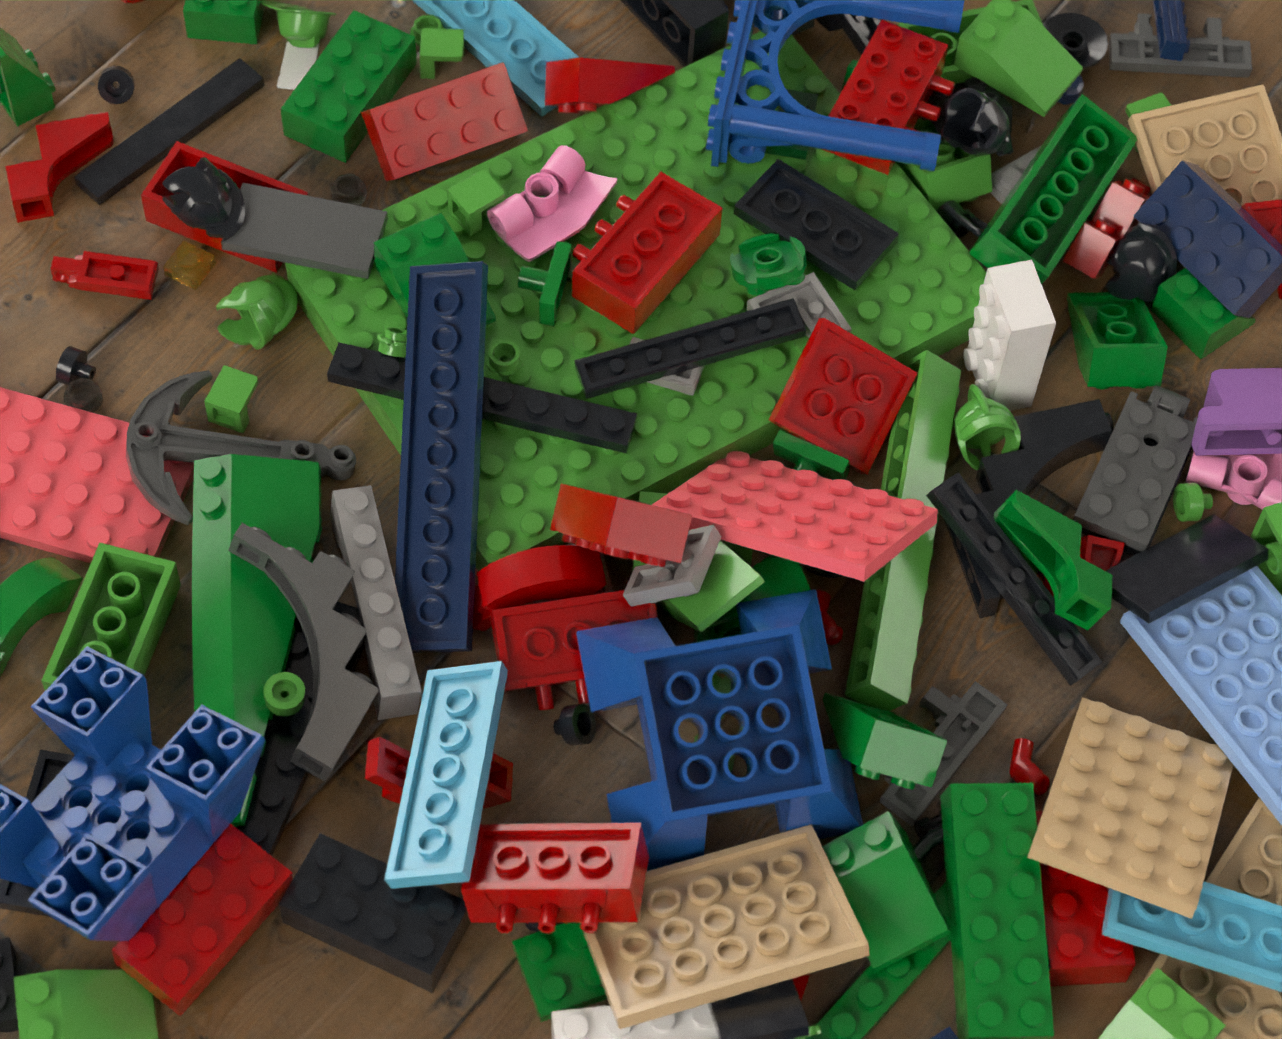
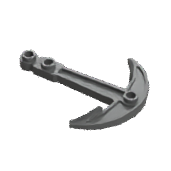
[126,370,356,525]

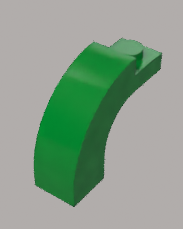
[0,557,83,677]

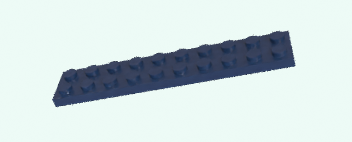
[395,261,488,653]

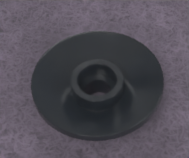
[1043,13,1108,69]

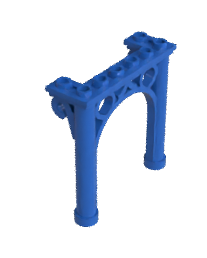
[706,0,965,172]

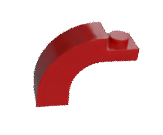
[473,545,607,631]
[365,737,513,809]

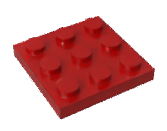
[768,318,918,475]

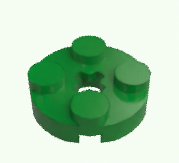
[730,234,807,296]

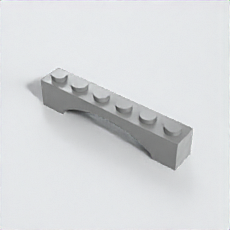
[330,485,422,720]

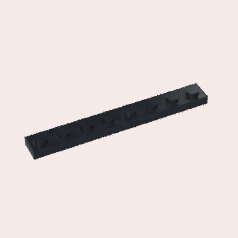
[327,342,637,454]

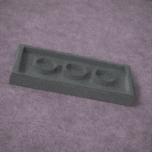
[221,183,388,279]

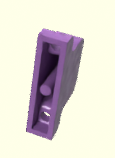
[1191,368,1282,456]

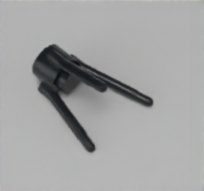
[936,200,988,238]

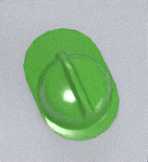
[261,1,337,48]

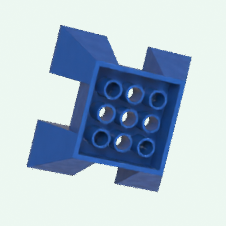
[576,589,863,871]
[0,646,265,941]

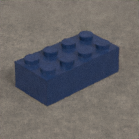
[1134,160,1282,318]

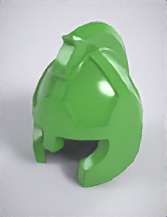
[216,272,297,350]
[954,384,1021,470]

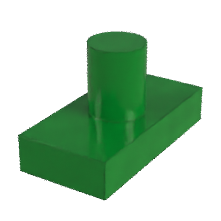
[518,241,572,326]
[773,430,850,480]

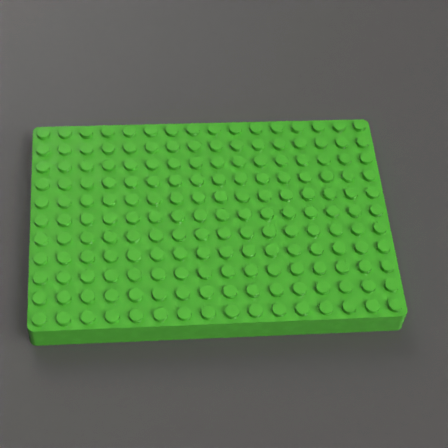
[285,31,986,571]

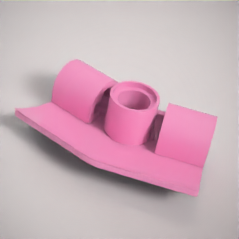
[487,146,617,262]
[1186,450,1282,510]

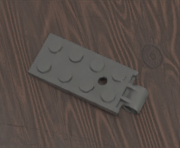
[1073,385,1197,552]

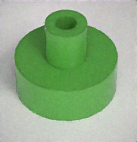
[1173,483,1213,522]
[264,672,306,716]

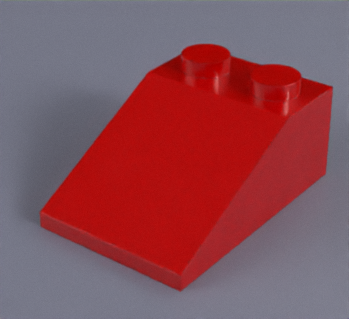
[545,57,675,114]

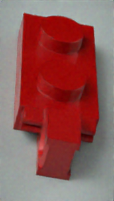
[50,251,159,300]

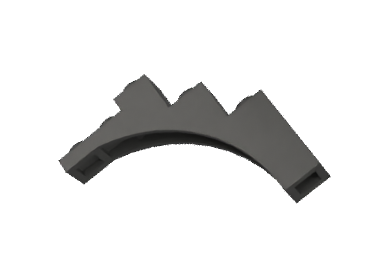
[228,523,380,782]

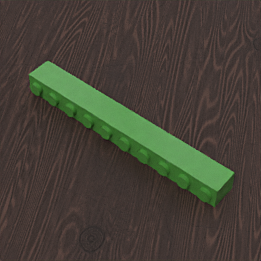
[845,350,961,711]

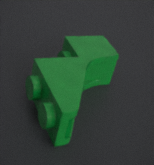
[994,490,1113,631]

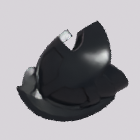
[941,88,1014,157]
[162,157,245,241]
[1106,222,1177,302]

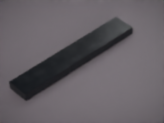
[74,58,264,205]
[574,298,806,399]
[926,472,1102,686]

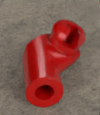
[816,590,843,646]
[1009,738,1050,795]

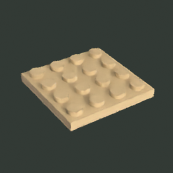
[1127,84,1282,206]

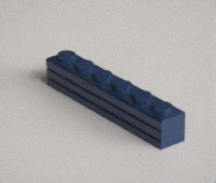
[1153,0,1190,61]

